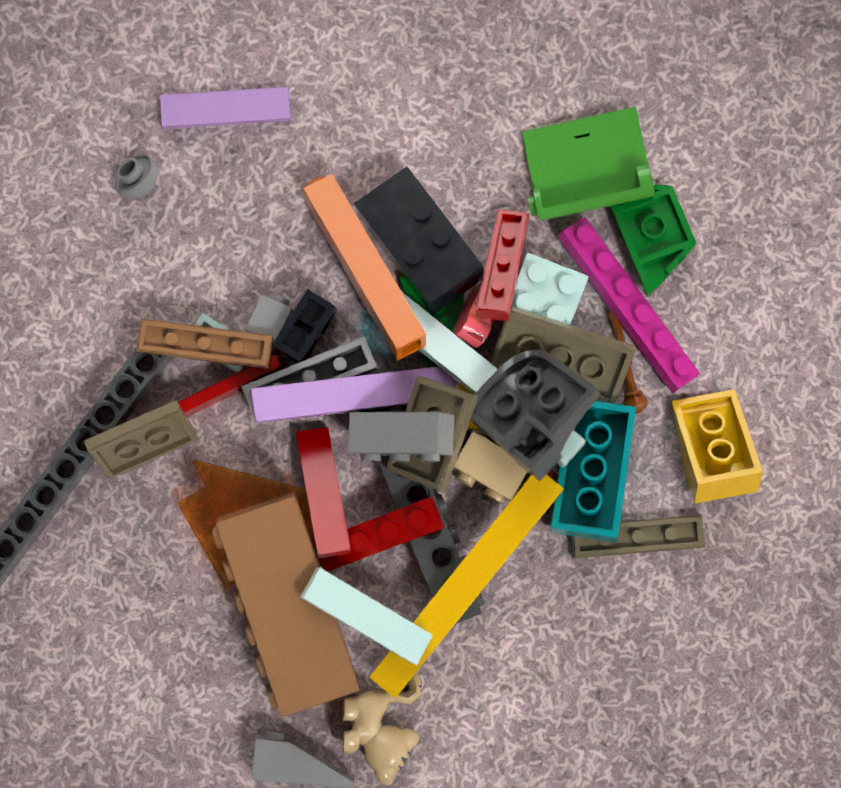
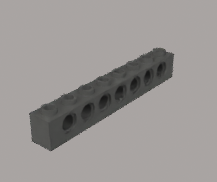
[359,366,485,624]

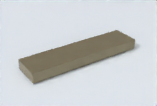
[571,515,705,559]

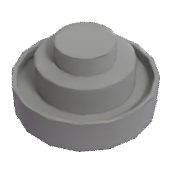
[113,154,158,199]

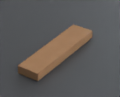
[136,318,273,369]

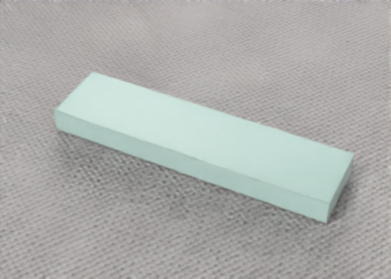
[300,567,433,665]

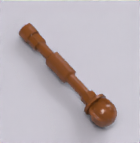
[607,311,648,414]

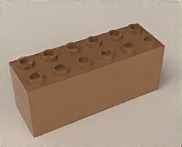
[212,492,359,717]

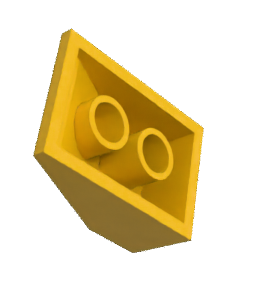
[671,389,763,504]

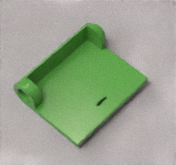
[522,107,655,221]

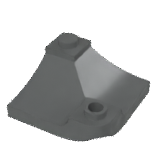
[470,349,601,481]

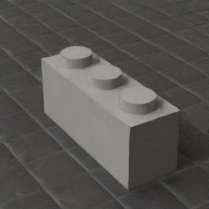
[348,412,455,462]

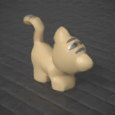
[341,673,422,786]

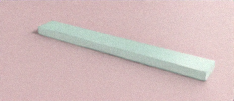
[362,291,586,468]

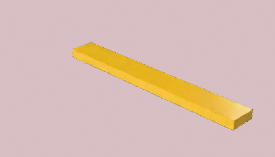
[369,474,564,698]

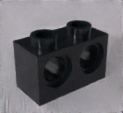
[272,289,337,363]

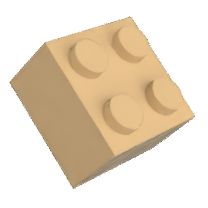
[453,431,527,505]

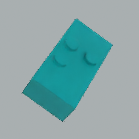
[551,401,636,543]

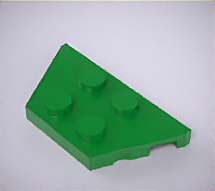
[609,184,697,297]

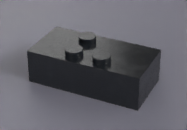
[354,166,484,315]

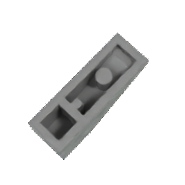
[252,731,354,788]

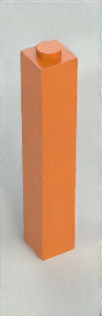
[303,174,426,361]

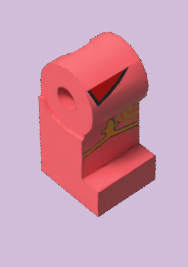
[453,282,495,348]

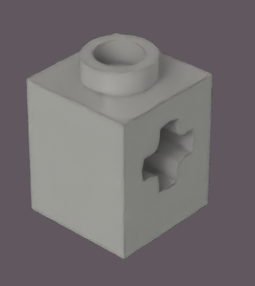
[245,293,293,344]

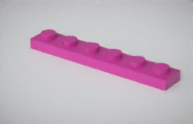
[557,217,700,394]

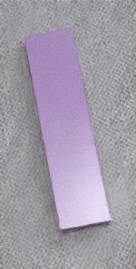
[160,87,291,129]

